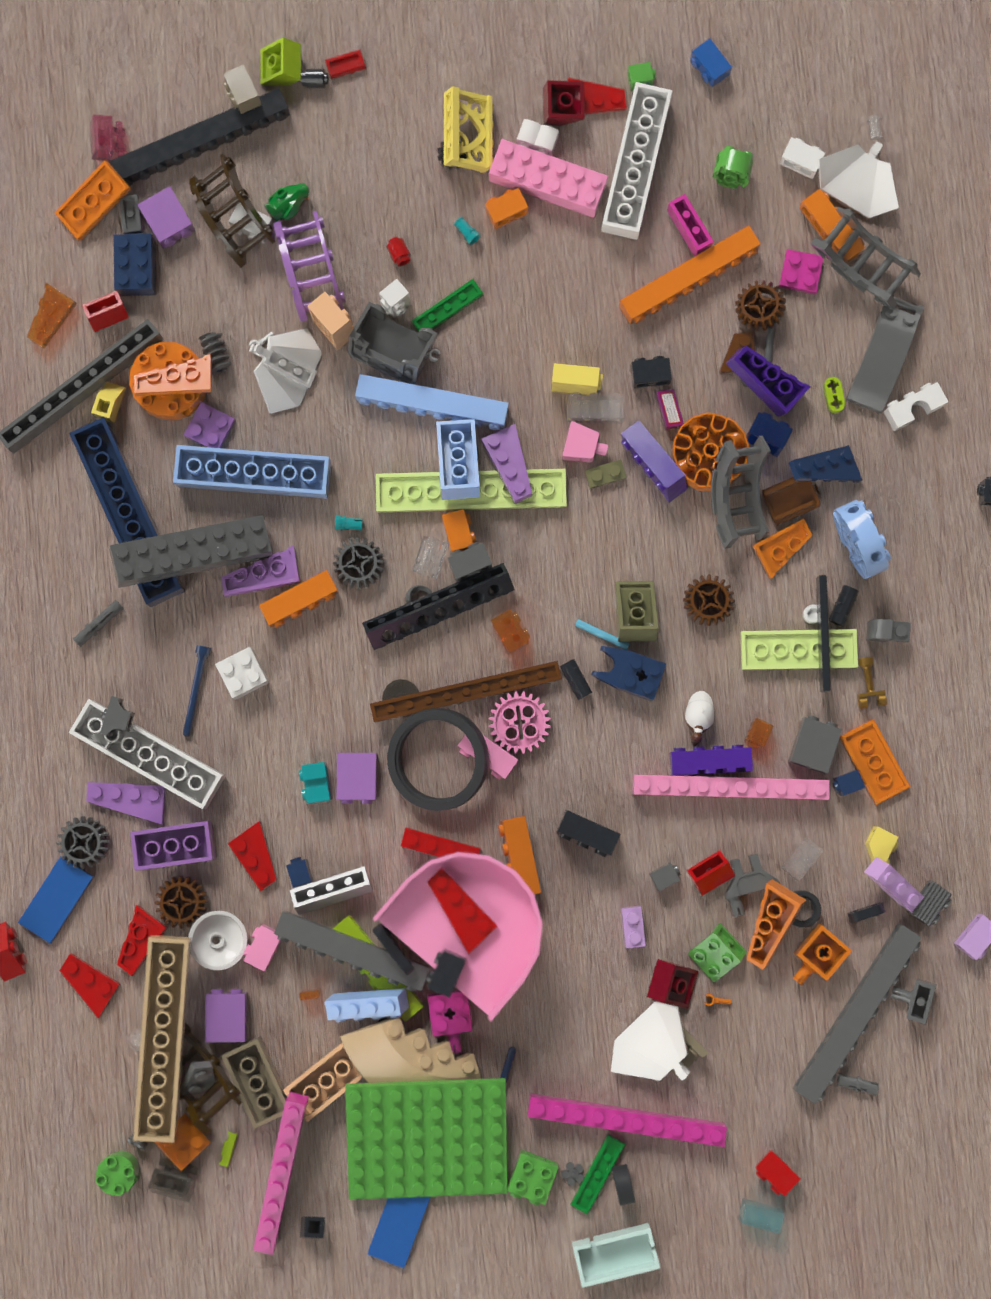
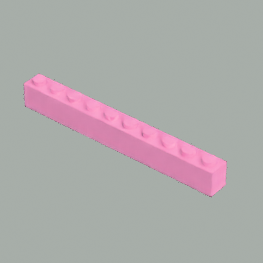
[632,775,829,800]

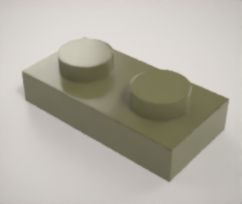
[585,460,627,489]

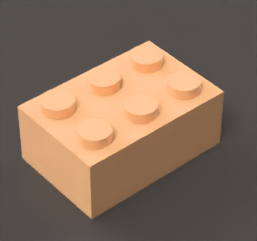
[307,292,354,350]

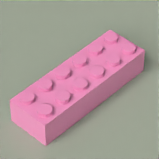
[489,139,608,218]

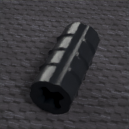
[828,585,859,627]
[560,659,592,700]

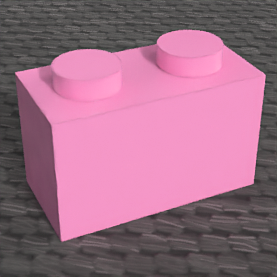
[243,924,281,971]

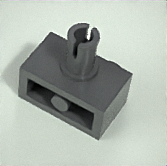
[891,978,937,1024]

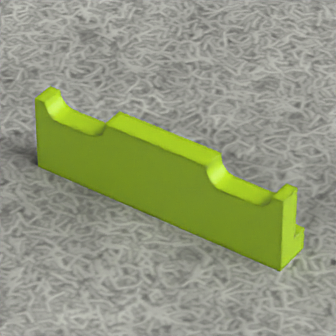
[219,1131,239,1167]

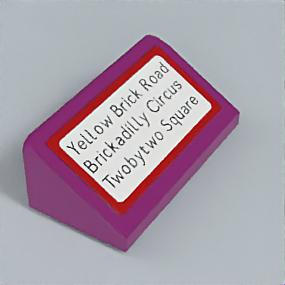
[656,389,684,430]

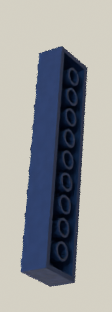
[69,417,186,607]

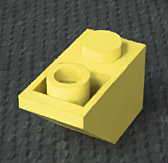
[91,382,126,423]
[865,826,899,864]

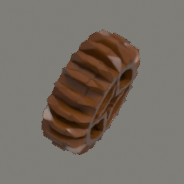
[735,280,786,332]
[683,574,735,626]
[155,876,208,929]

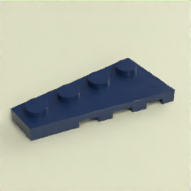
[788,445,862,483]

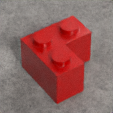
[0,921,27,982]

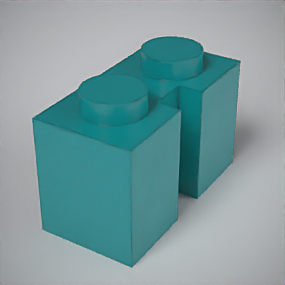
[299,762,332,804]

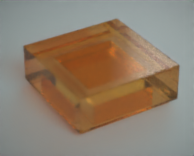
[299,988,321,1001]

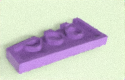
[481,424,532,504]
[221,545,300,597]
[86,782,166,824]

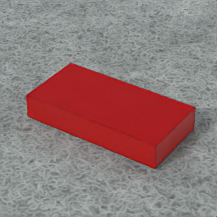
[325,49,366,79]

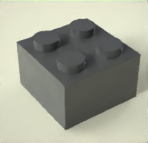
[448,542,492,582]

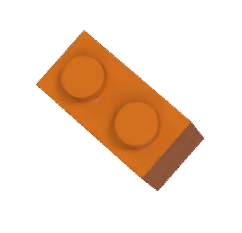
[485,188,529,230]
[442,509,476,552]

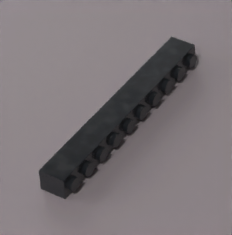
[108,88,290,187]

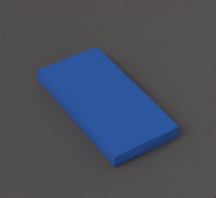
[18,856,94,943]
[367,1197,430,1268]

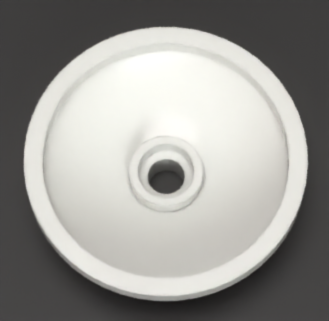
[188,911,247,970]

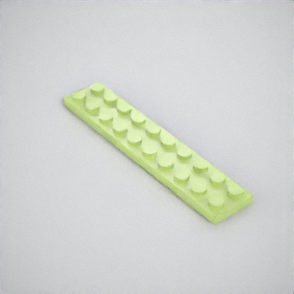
[376,469,567,513]

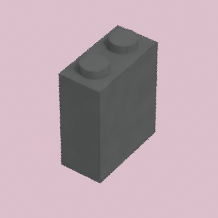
[788,715,842,774]

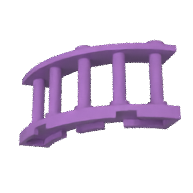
[273,211,346,322]

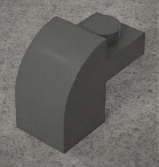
[866,619,911,643]

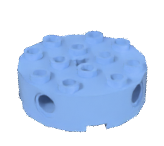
[833,500,891,579]

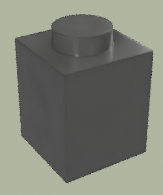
[649,862,681,891]

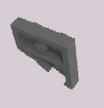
[180,1061,216,1096]

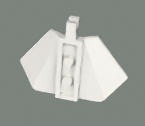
[818,141,899,219]
[249,328,322,414]
[611,1002,691,1081]

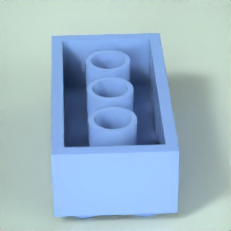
[436,419,480,500]

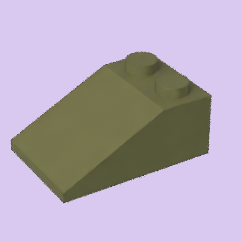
[615,581,659,642]

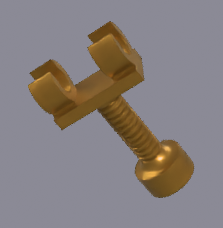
[857,657,887,709]

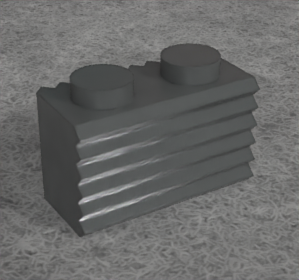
[907,880,952,926]

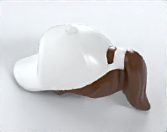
[685,691,714,747]

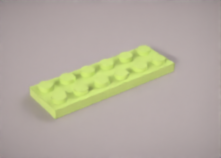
[740,629,858,670]

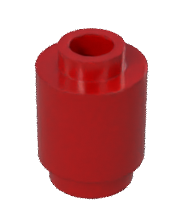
[386,237,411,267]

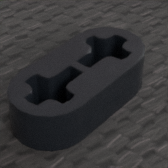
[847,902,885,923]

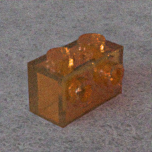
[490,609,531,655]

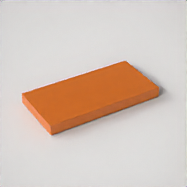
[55,160,131,241]
[840,719,911,805]

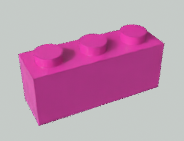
[667,194,714,257]

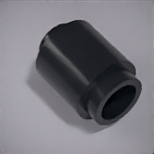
[301,69,329,88]

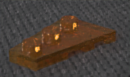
[27,283,77,349]

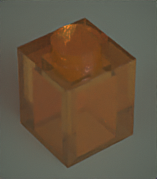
[744,718,774,749]

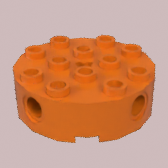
[129,342,207,421]
[671,413,749,492]

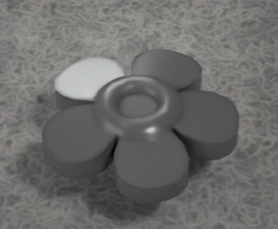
[561,1162,584,1186]

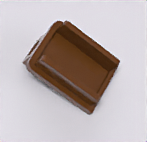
[761,477,822,526]

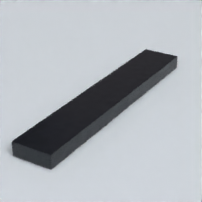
[816,575,831,693]

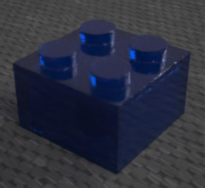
[746,412,793,457]

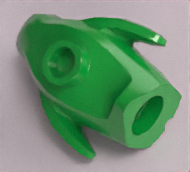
[264,183,310,222]

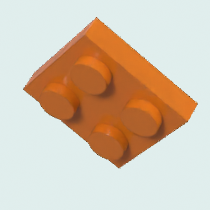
[154,1113,211,1172]

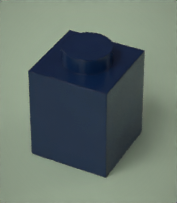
[832,770,865,796]
[286,857,313,888]

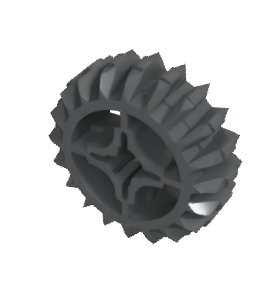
[333,537,385,589]
[56,816,110,869]

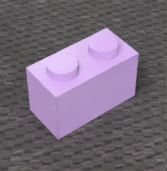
[620,906,646,948]
[953,914,991,960]

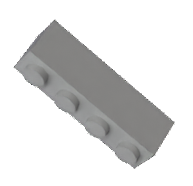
[290,866,373,915]

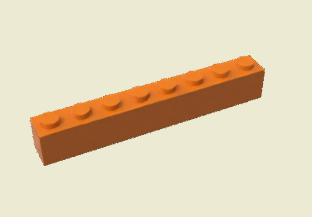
[619,225,761,325]

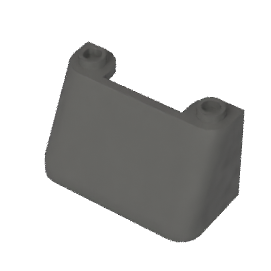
[348,302,437,384]

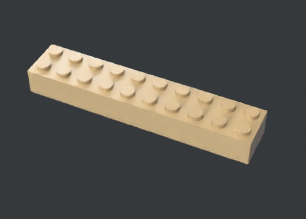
[133,935,191,1143]

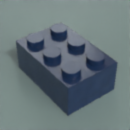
[113,233,156,296]

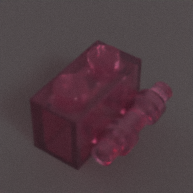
[89,114,126,161]

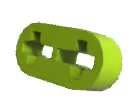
[823,377,845,414]

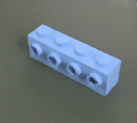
[325,988,409,1022]

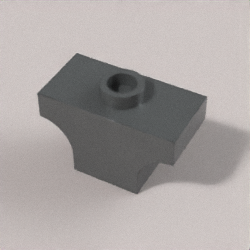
[100,696,135,737]

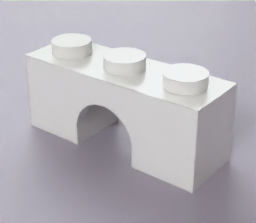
[883,382,948,432]

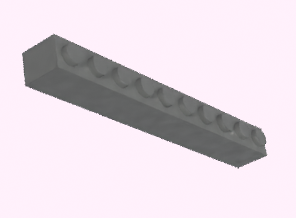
[0,319,164,454]
[793,923,921,1104]

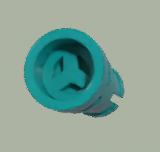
[454,217,481,245]
[335,515,363,531]

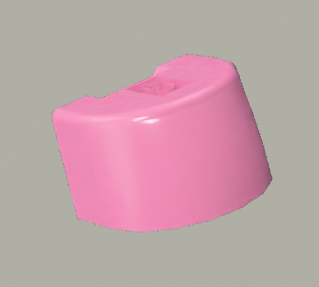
[373,852,542,1021]

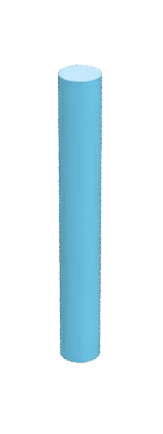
[575,619,630,650]

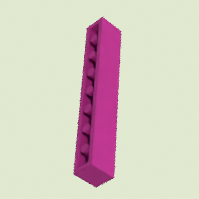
[253,1092,309,1255]

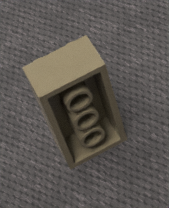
[222,1036,288,1129]

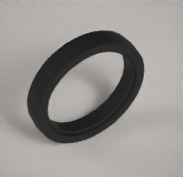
[387,708,489,811]

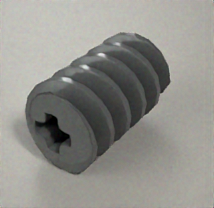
[198,332,232,375]

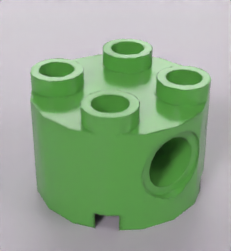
[712,146,754,189]
[95,1151,140,1196]

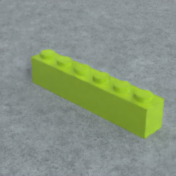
[333,915,424,1022]

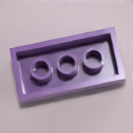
[130,821,216,871]

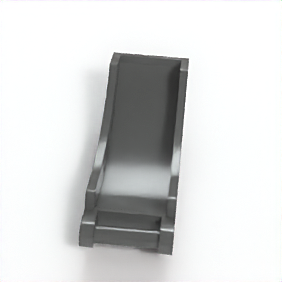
[846,297,924,414]

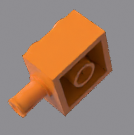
[792,924,852,986]

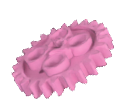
[489,691,551,754]

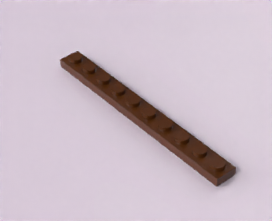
[370,661,562,723]

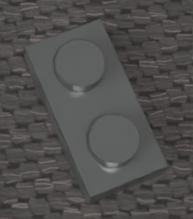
[119,194,143,234]

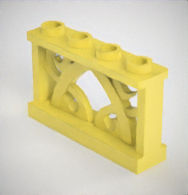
[444,86,494,173]

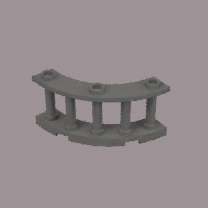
[810,207,921,310]
[711,436,771,549]

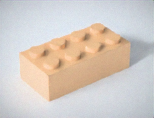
[283,1042,363,1122]

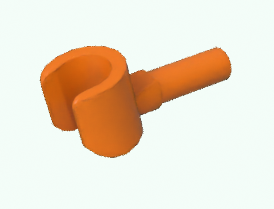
[704,993,731,1006]

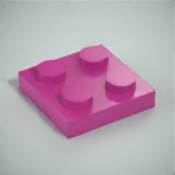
[779,249,823,294]

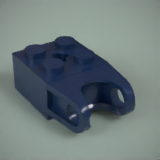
[591,646,666,702]

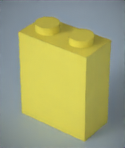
[551,363,603,396]

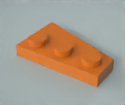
[752,518,812,579]

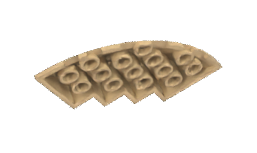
[340,1017,481,1083]

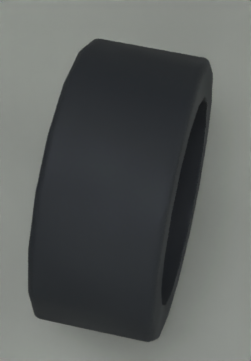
[792,890,821,928]
[612,1164,635,1206]

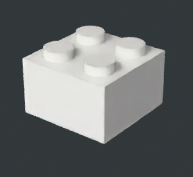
[215,647,270,700]

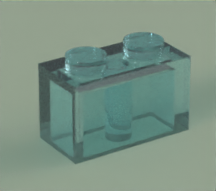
[738,1199,784,1234]

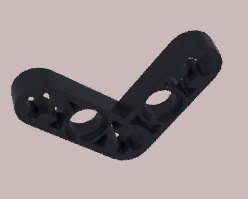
[372,923,415,976]

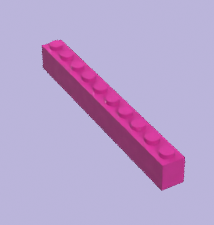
[527,1093,727,1147]

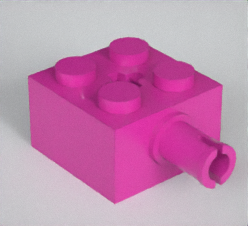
[428,990,473,1053]

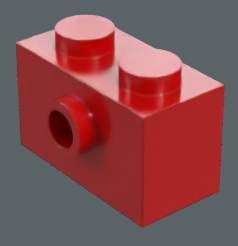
[82,291,129,333]
[687,850,735,896]
[755,1150,801,1197]

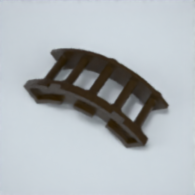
[189,153,275,268]
[180,1023,242,1136]

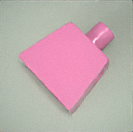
[562,421,608,462]

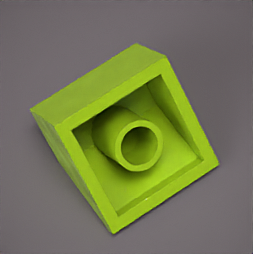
[260,37,302,86]

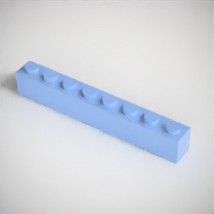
[355,374,509,430]

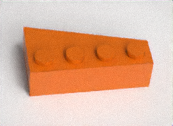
[746,879,806,970]

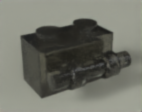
[148,1157,199,1203]

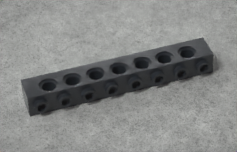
[362,563,515,650]

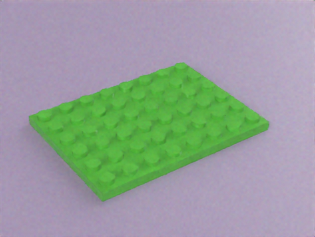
[345,1078,507,1200]

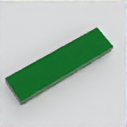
[412,279,484,332]
[570,1134,625,1215]

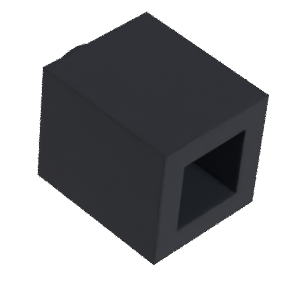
[300,1216,325,1239]

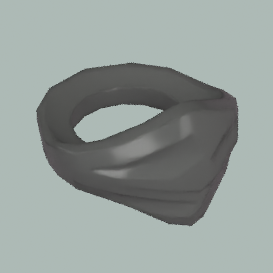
[405,585,432,603]

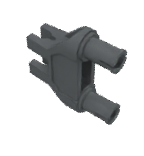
[725,854,780,917]

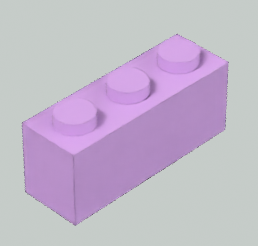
[864,857,924,912]

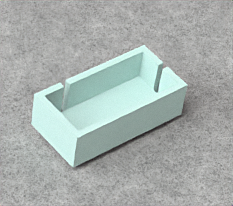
[572,1223,660,1288]

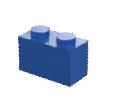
[690,39,732,87]

